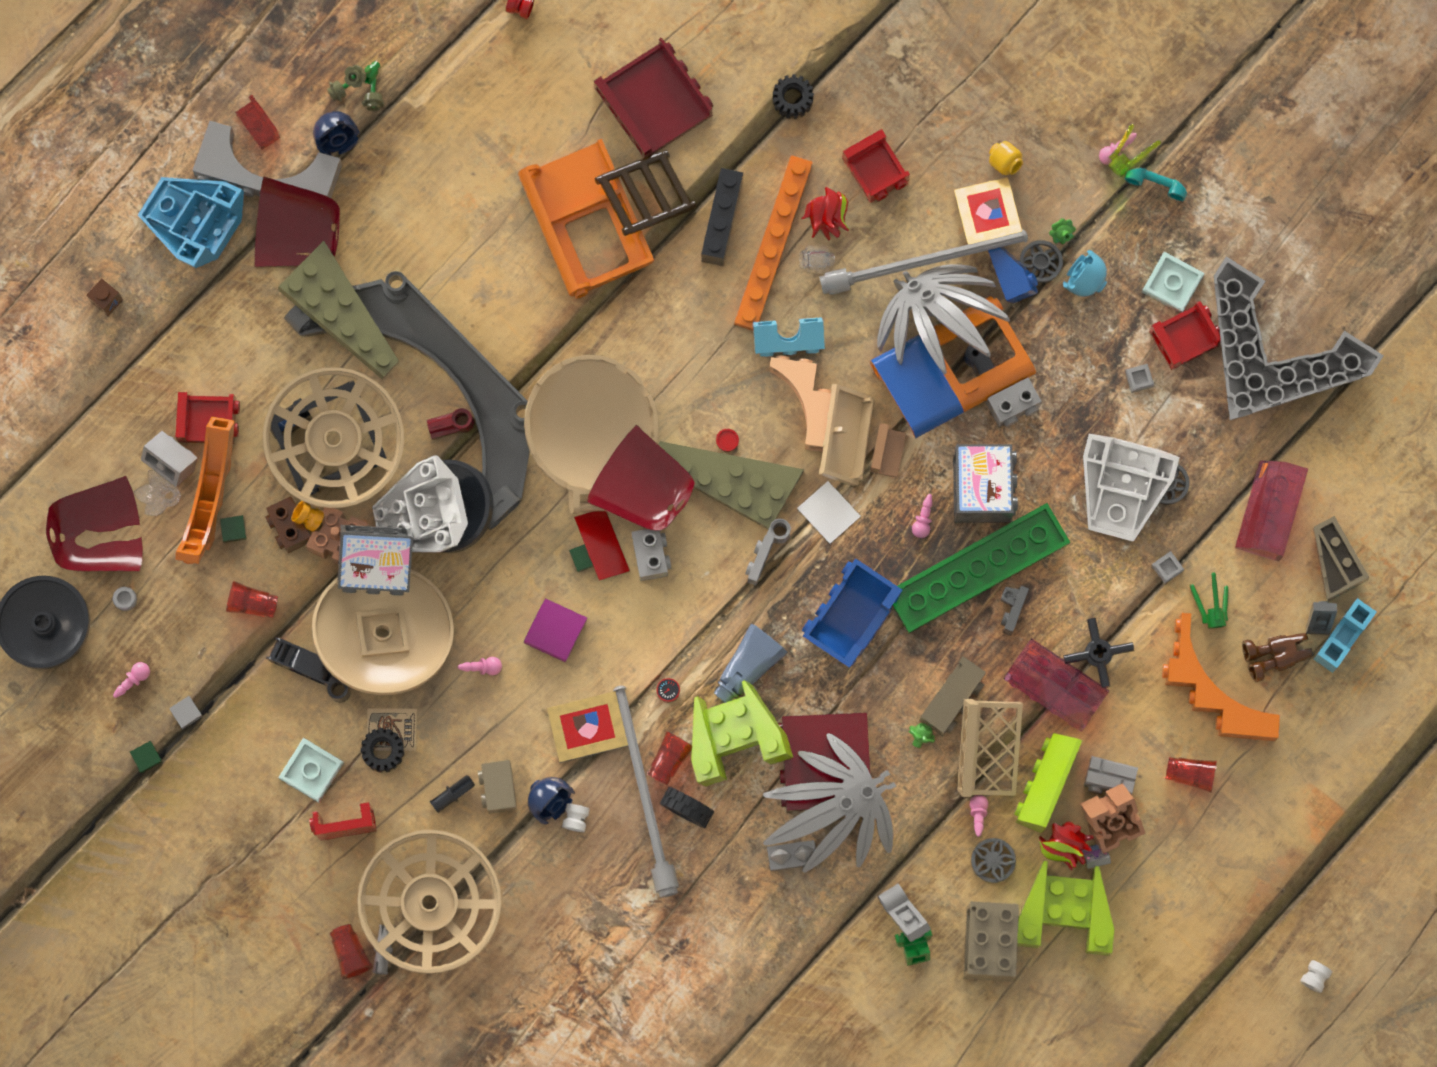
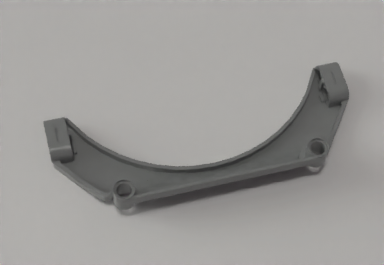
[284,271,530,530]

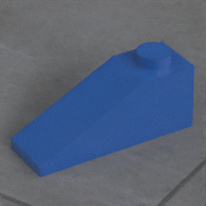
[988,247,1038,304]

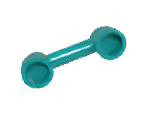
[1125,168,1187,201]

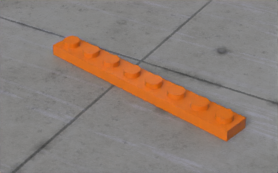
[734,155,813,331]

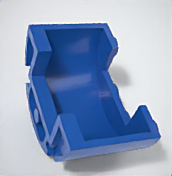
[802,558,902,668]

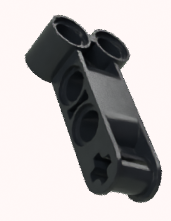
[266,637,351,703]

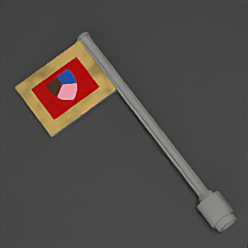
[819,177,1028,295]
[547,685,679,898]

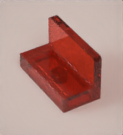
[235,95,280,150]

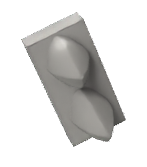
[767,840,815,871]

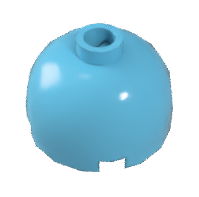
[1063,250,1107,297]

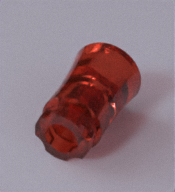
[226,581,279,618]
[647,731,692,785]
[1165,757,1217,793]
[330,924,373,979]

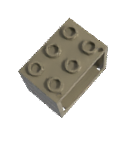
[963,901,1019,982]

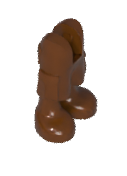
[1242,633,1314,682]

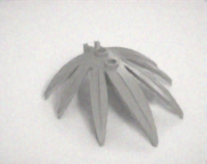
[877,264,1010,374]
[763,733,896,873]

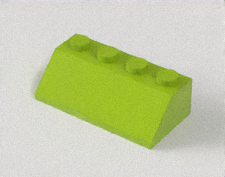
[1014,733,1082,834]

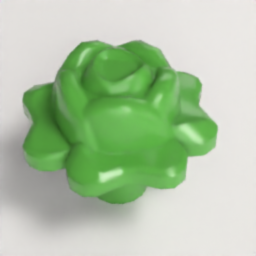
[1049,218,1076,244]
[909,723,935,748]

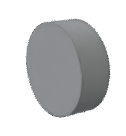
[113,587,137,611]

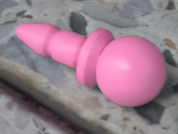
[1099,133,1137,165]
[912,494,932,538]
[458,657,502,675]
[113,662,150,698]
[970,795,988,837]

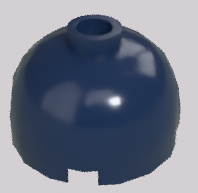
[313,111,360,156]
[527,777,575,825]

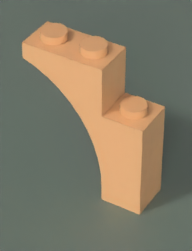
[769,355,831,452]

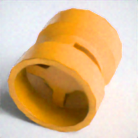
[291,501,324,532]

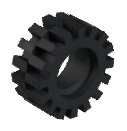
[772,74,814,119]
[361,728,405,773]

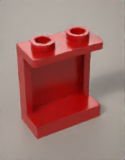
[842,129,910,203]
[1149,301,1221,370]
[175,392,240,444]
[309,802,377,841]

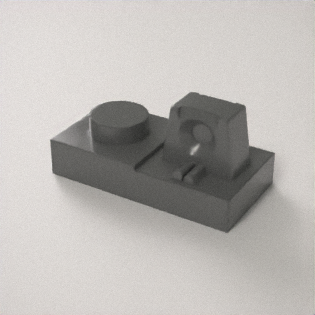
[1000,586,1029,636]
[1306,601,1337,635]

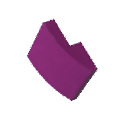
[524,598,587,663]

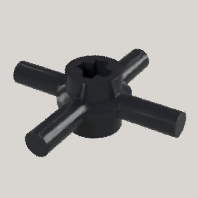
[1063,618,1134,688]

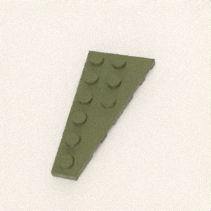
[278,241,399,380]

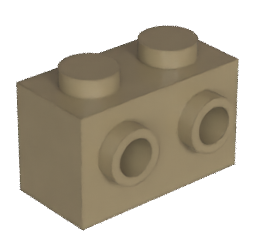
[478,760,517,814]

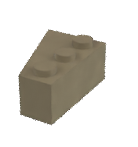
[1313,516,1369,602]
[919,656,986,737]

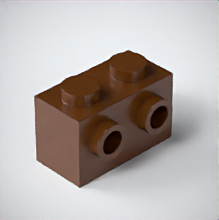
[265,496,311,554]

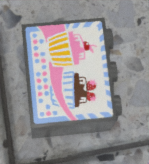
[953,444,1018,523]
[337,525,413,596]

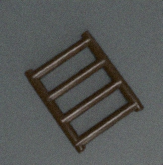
[595,150,697,236]

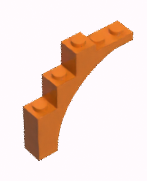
[175,417,235,564]
[1162,613,1280,741]

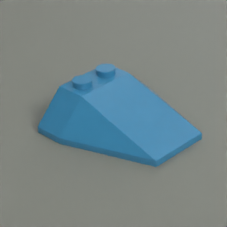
[138,177,244,268]

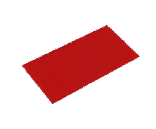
[574,511,630,581]

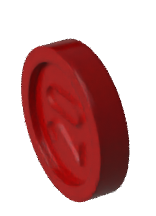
[716,429,739,452]

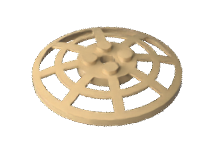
[263,367,404,508]
[357,830,501,974]

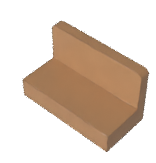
[870,423,906,478]

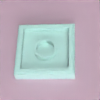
[1142,252,1205,313]
[278,738,344,803]

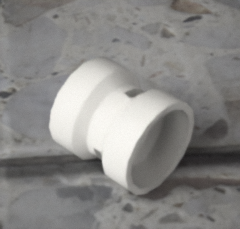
[562,804,590,832]
[1300,960,1332,993]

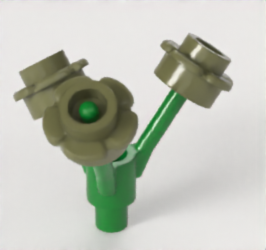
[327,61,384,111]

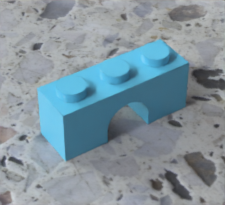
[753,317,825,357]
[1313,598,1376,673]

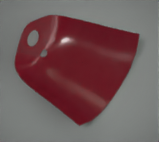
[254,176,340,267]
[587,425,695,531]
[46,476,143,571]

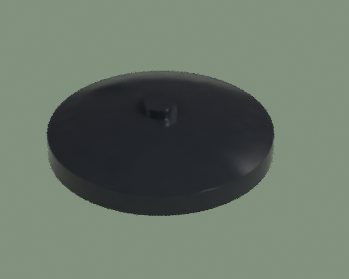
[441,460,494,553]
[0,575,90,670]

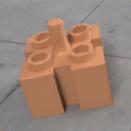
[306,508,369,565]
[1080,783,1146,854]

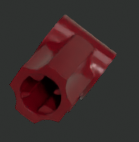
[427,408,474,440]

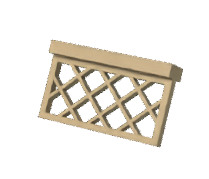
[957,699,1023,797]

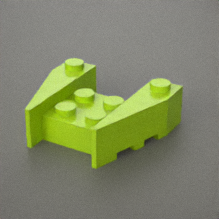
[691,680,793,787]
[1017,861,1114,956]

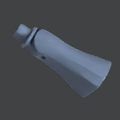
[714,624,788,703]

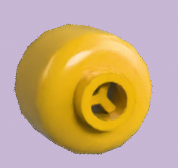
[989,142,1023,175]

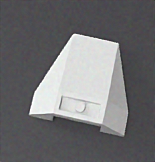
[372,455,468,552]

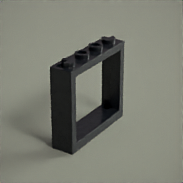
[271,380,387,495]

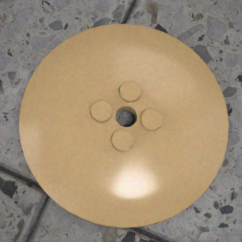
[312,570,454,695]

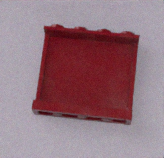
[594,37,714,158]
[778,713,870,813]

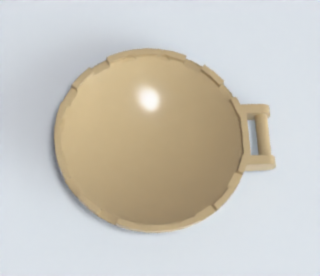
[524,355,658,514]

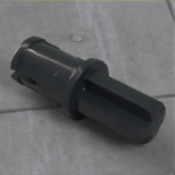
[430,775,475,813]

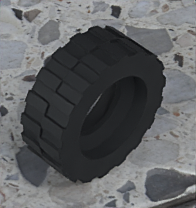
[659,787,714,828]

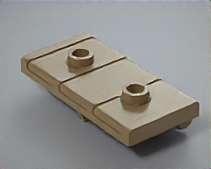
[819,384,874,486]

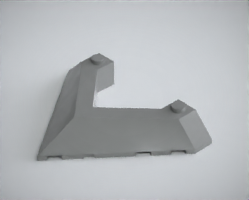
[1213,257,1384,421]

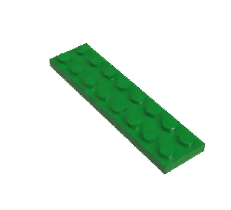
[892,503,1071,634]

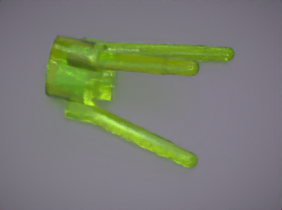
[1108,124,1161,178]

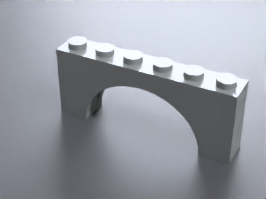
[192,121,342,209]

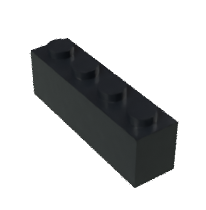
[701,168,743,266]

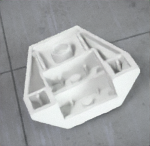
[1083,433,1180,541]

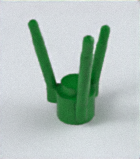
[1190,572,1229,629]

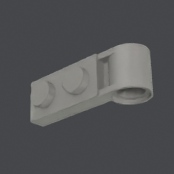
[745,519,791,586]
[878,884,931,942]

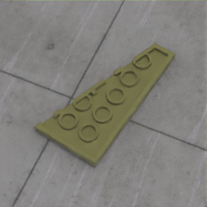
[658,441,804,530]

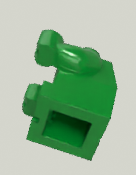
[895,927,933,966]

